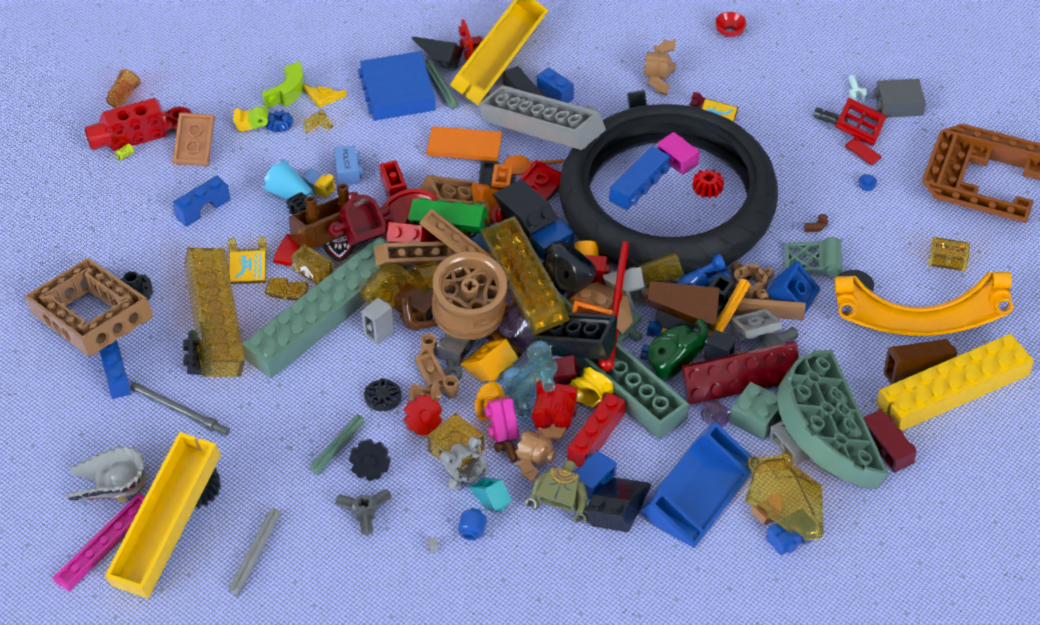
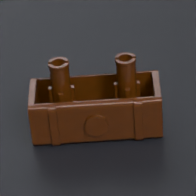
[289,184,354,251]

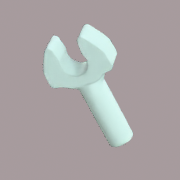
[848,75,867,101]

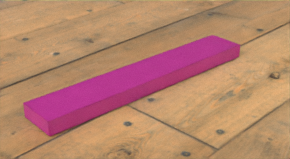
[52,493,145,591]

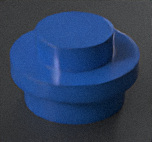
[858,174,877,191]

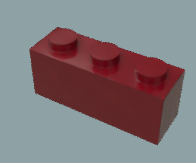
[863,409,917,473]

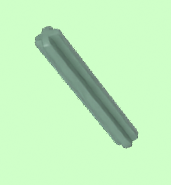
[425,59,458,109]
[310,414,365,474]

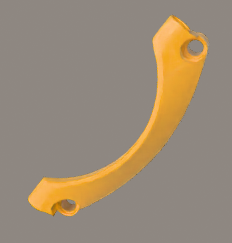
[835,272,1014,336]

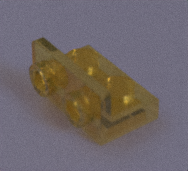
[640,252,684,288]

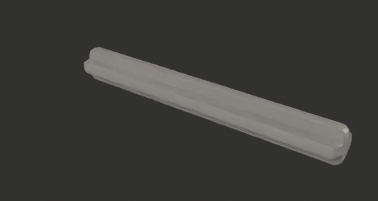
[229,508,281,595]

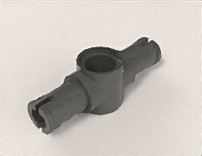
[747,327,799,351]

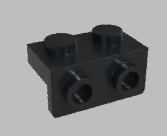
[183,332,211,375]

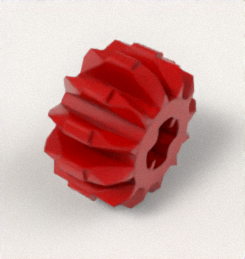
[692,168,724,200]

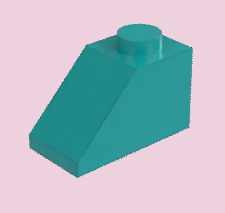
[469,477,512,512]

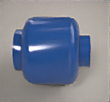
[458,508,487,540]

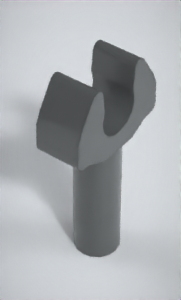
[443,360,462,380]

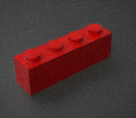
[567,392,625,468]

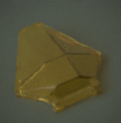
[746,453,824,541]

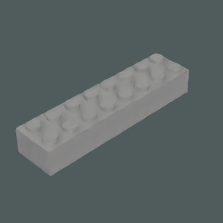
[478,85,606,150]

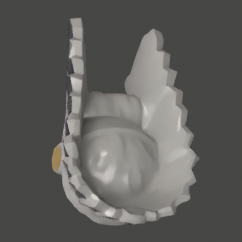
[66,446,147,503]

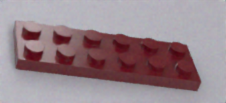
[682,341,799,405]

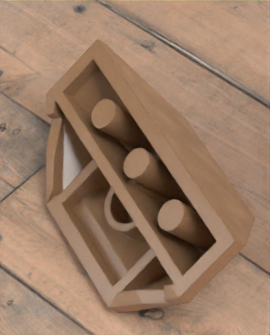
[566,282,633,335]

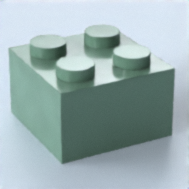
[729,382,781,440]

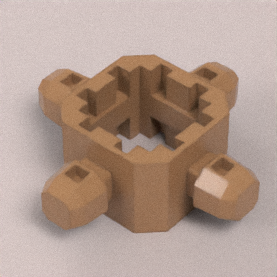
[732,262,774,300]

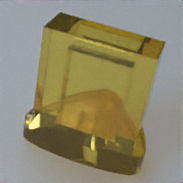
[302,109,333,133]

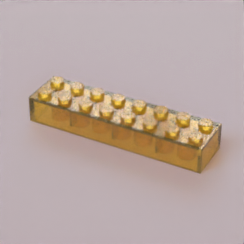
[480,216,569,335]
[184,248,245,377]

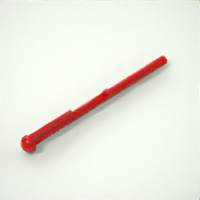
[599,242,629,371]

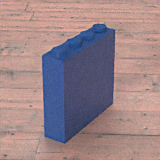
[358,51,436,121]

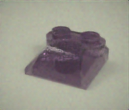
[500,300,543,353]

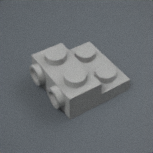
[731,308,782,339]

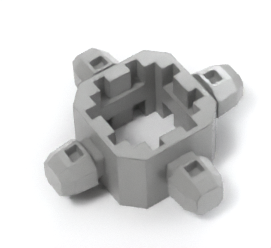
[440,436,489,491]

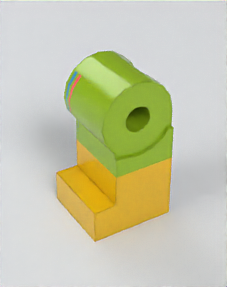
[233,106,268,132]

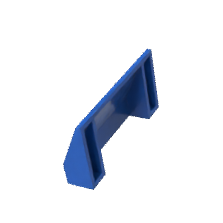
[640,422,759,548]

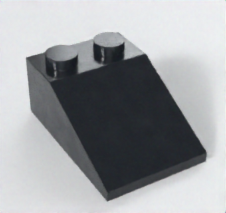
[493,179,559,241]
[585,477,652,532]

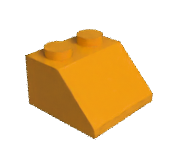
[460,339,518,382]

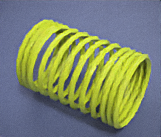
[115,144,134,160]

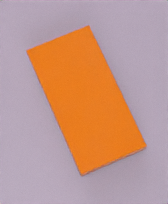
[426,126,502,161]

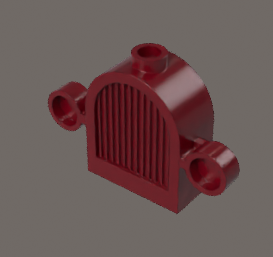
[327,192,393,247]

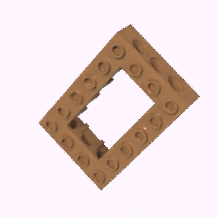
[24,258,154,357]

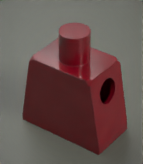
[534,355,580,385]

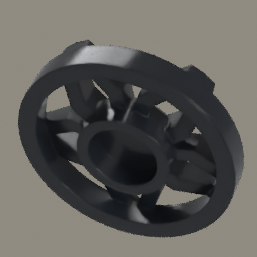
[364,378,401,411]

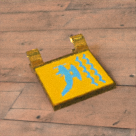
[228,237,267,285]

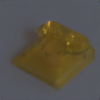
[361,268,401,310]

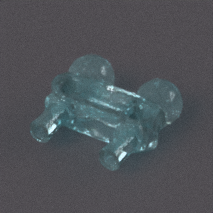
[503,340,557,417]

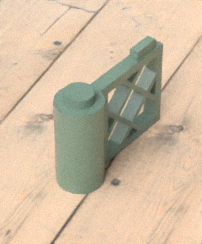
[785,237,842,278]

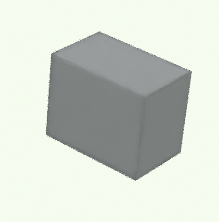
[427,536,439,554]

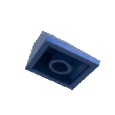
[767,261,820,314]

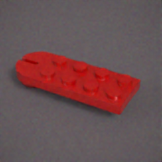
[491,160,561,234]

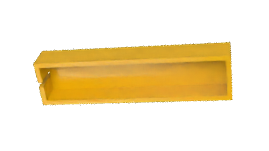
[450,0,549,105]
[876,333,1034,431]
[105,432,221,599]

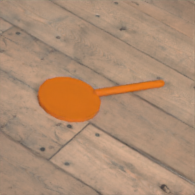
[504,155,564,175]

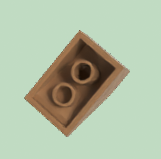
[420,175,474,205]

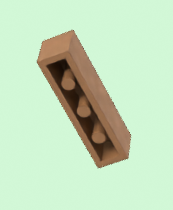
[374,242,453,266]

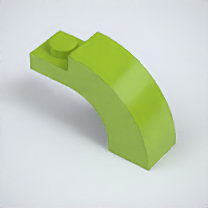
[262,61,304,109]

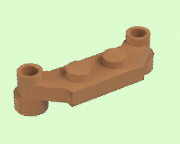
[414,333,459,398]

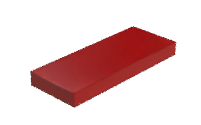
[845,138,882,166]

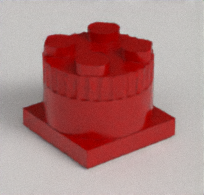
[531,381,577,433]

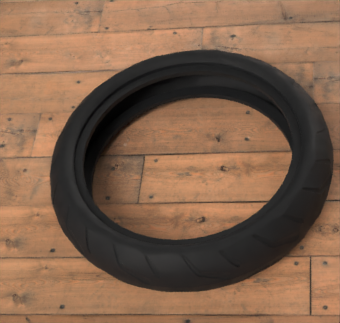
[559,104,778,277]

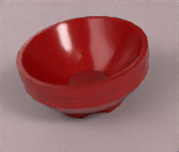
[715,11,746,38]

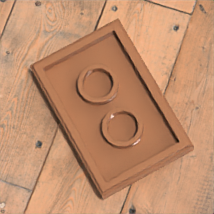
[172,113,215,166]

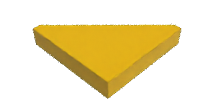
[303,84,347,108]

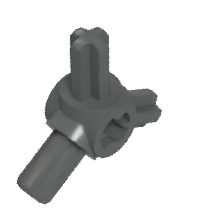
[335,489,392,536]

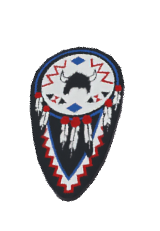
[322,236,355,261]

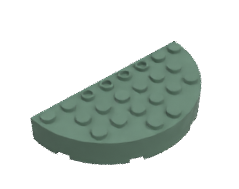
[777,350,889,489]

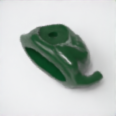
[647,318,708,381]

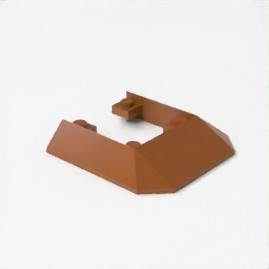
[922,123,1040,223]

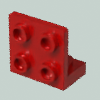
[458,19,483,61]

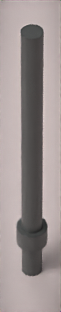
[130,382,230,436]

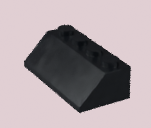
[531,311,617,360]

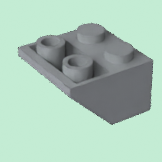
[603,267,648,308]

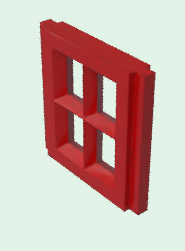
[835,97,886,146]

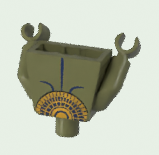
[525,460,588,524]

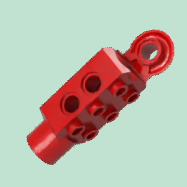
[84,98,192,151]

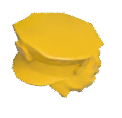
[567,367,614,408]

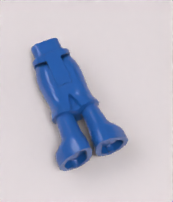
[670,254,730,287]

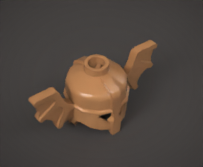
[644,39,676,96]
[515,424,566,483]

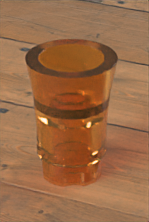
[106,69,141,108]

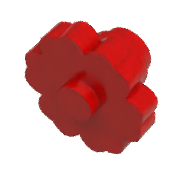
[403,395,442,436]

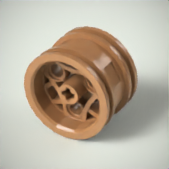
[432,252,507,340]

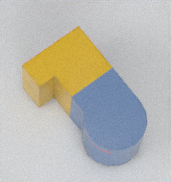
[301,168,335,199]

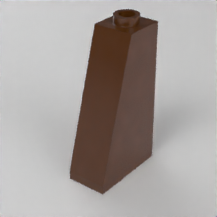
[644,281,719,331]
[883,339,957,385]

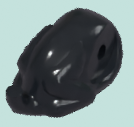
[545,240,596,293]

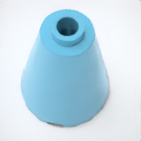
[262,159,314,199]

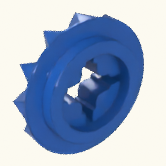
[265,110,293,132]

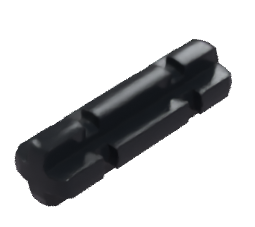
[813,107,848,125]

